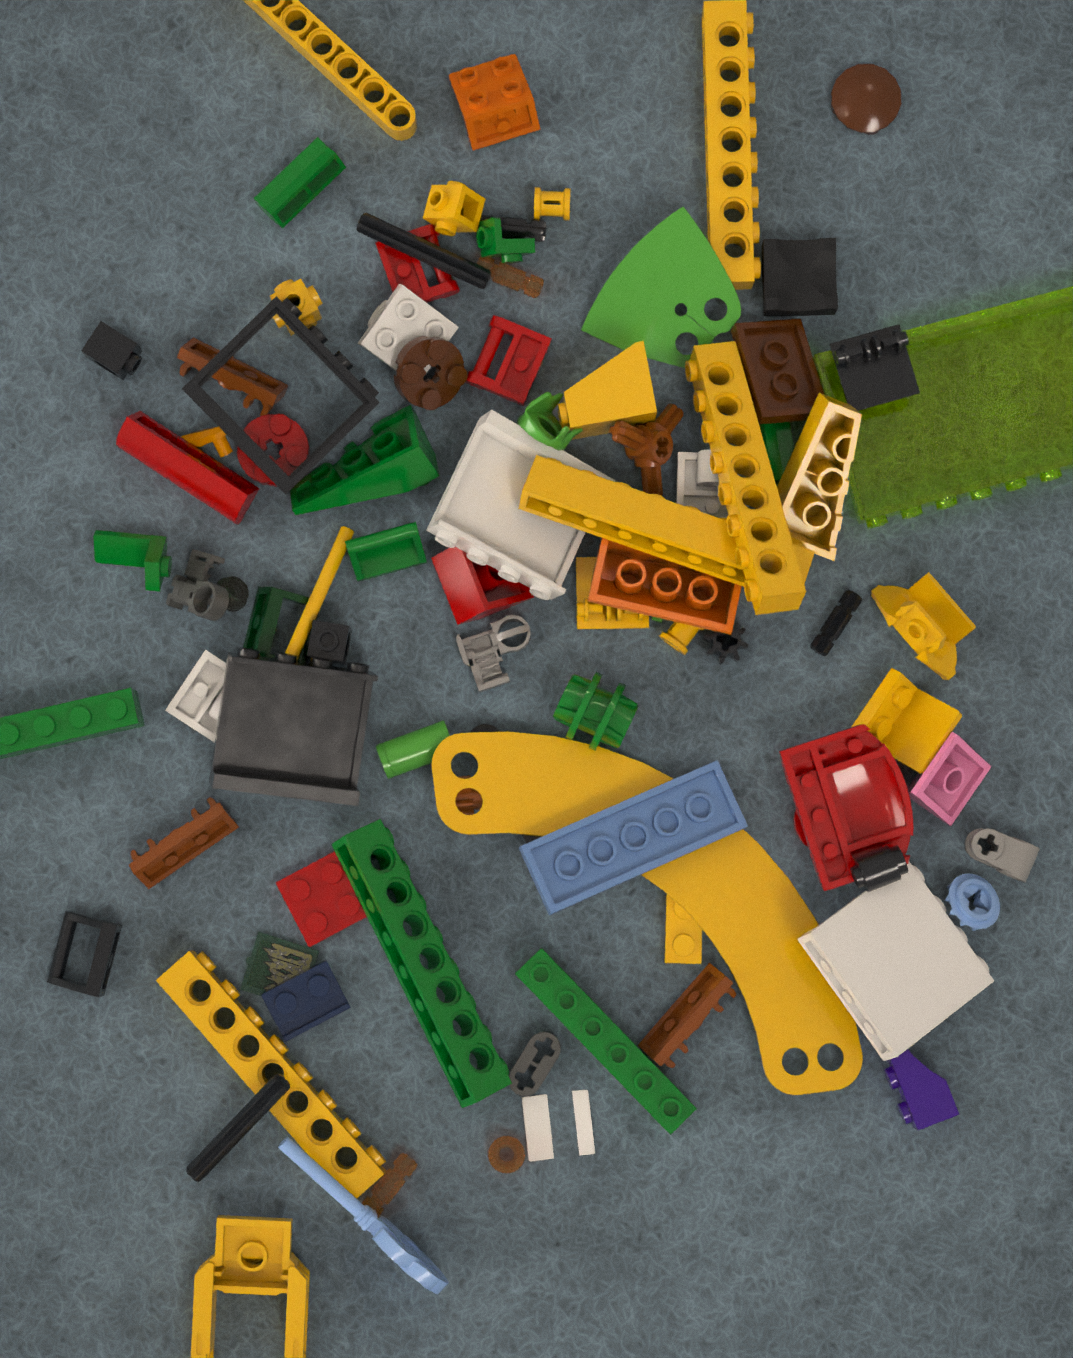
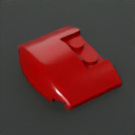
[779,724,914,891]

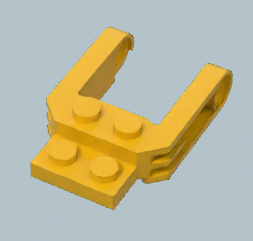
[191,1215,310,1358]

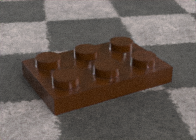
[731,318,824,424]

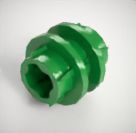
[553,671,639,751]

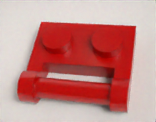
[375,224,460,303]
[466,315,552,406]

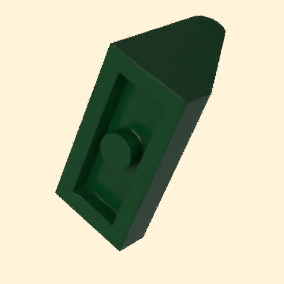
[243,586,319,663]

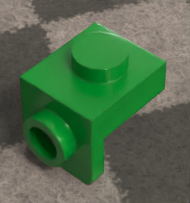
[476,217,535,264]

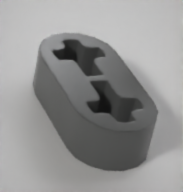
[509,1031,561,1096]

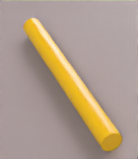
[285,526,354,661]

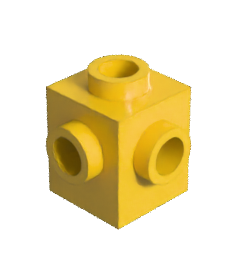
[423,181,486,236]
[270,278,323,336]

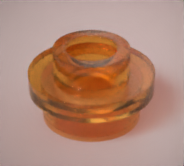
[488,1136,525,1173]

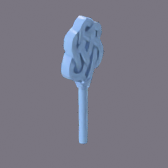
[278,1136,449,1294]

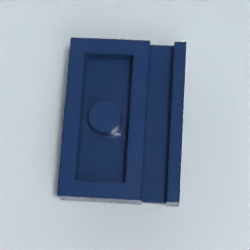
[260,959,351,1042]

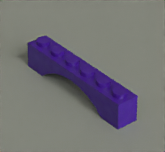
[878,1049,959,1130]

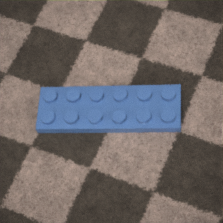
[519,760,748,916]

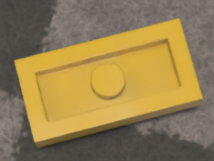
[664,894,702,964]

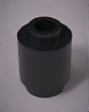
[850,845,908,892]

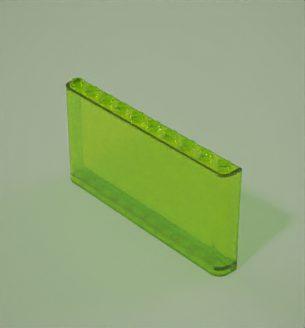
[813,286,1073,529]

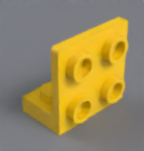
[851,668,962,774]

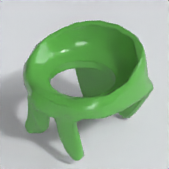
[517,392,583,451]

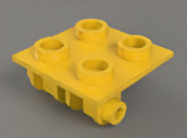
[576,557,649,629]

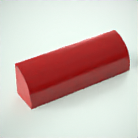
[116,411,260,525]

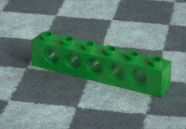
[515,947,697,1135]

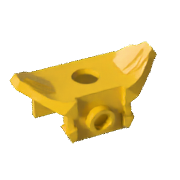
[871,572,976,680]

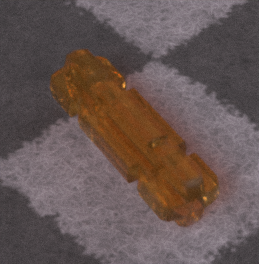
[477,256,544,298]
[362,1152,418,1217]

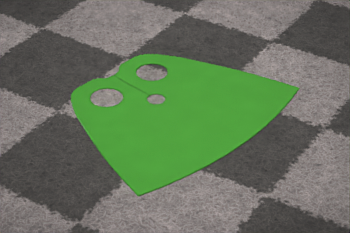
[581,206,741,368]

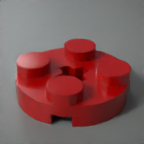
[237,414,310,487]

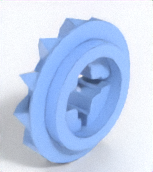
[945,873,1000,931]

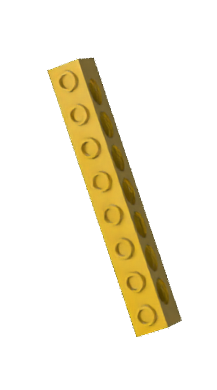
[701,0,761,290]
[685,341,806,615]
[156,950,386,1199]

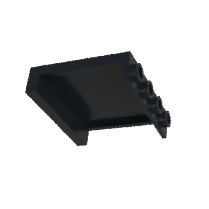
[209,647,378,806]

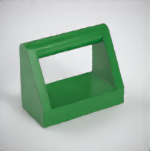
[345,522,427,582]

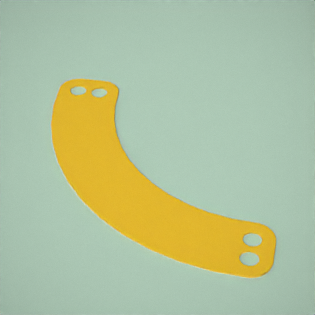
[431,731,863,1095]

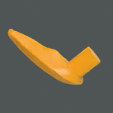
[181,426,233,458]

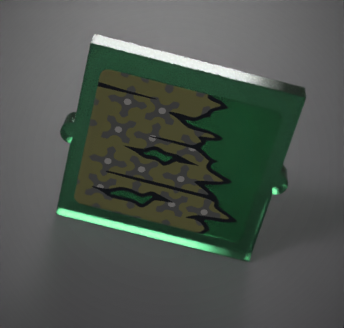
[240,932,320,996]

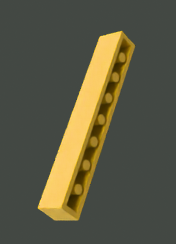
[518,455,815,587]

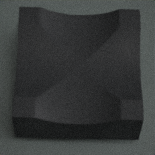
[761,238,838,316]

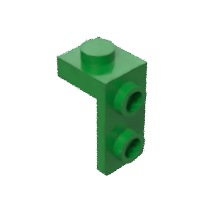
[93,530,172,592]

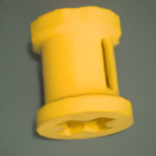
[534,187,571,221]
[659,622,704,655]

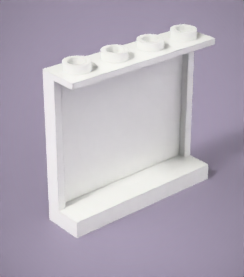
[426,410,616,600]
[797,862,994,1061]

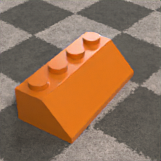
[588,538,742,635]

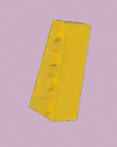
[777,393,862,561]

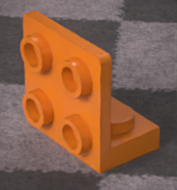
[449,54,540,151]

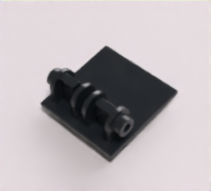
[829,324,920,411]

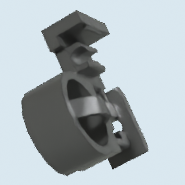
[166,549,229,621]

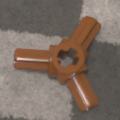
[609,404,684,496]

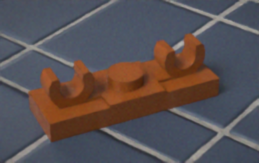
[177,337,289,416]
[129,797,239,889]
[637,962,736,1068]

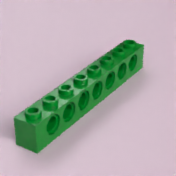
[331,819,512,1108]

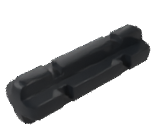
[477,215,547,242]
[810,590,862,656]

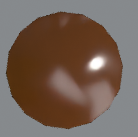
[831,64,902,135]

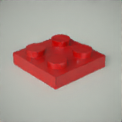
[276,851,367,947]

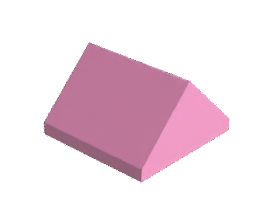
[908,732,991,826]

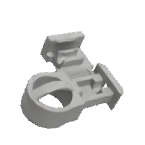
[456,615,531,693]

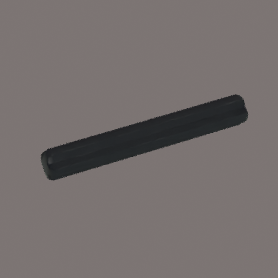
[356,212,491,289]
[186,1074,290,1182]

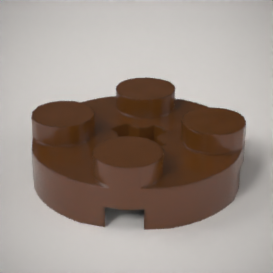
[394,336,467,411]

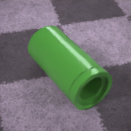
[376,720,450,779]

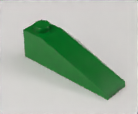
[290,405,440,515]

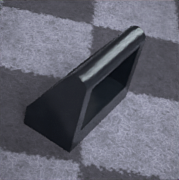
[47,911,122,997]

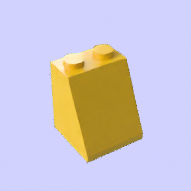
[557,341,657,440]

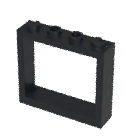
[182,296,380,495]

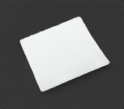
[522,1090,595,1162]

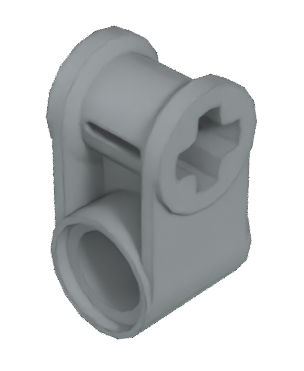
[964,828,1040,883]

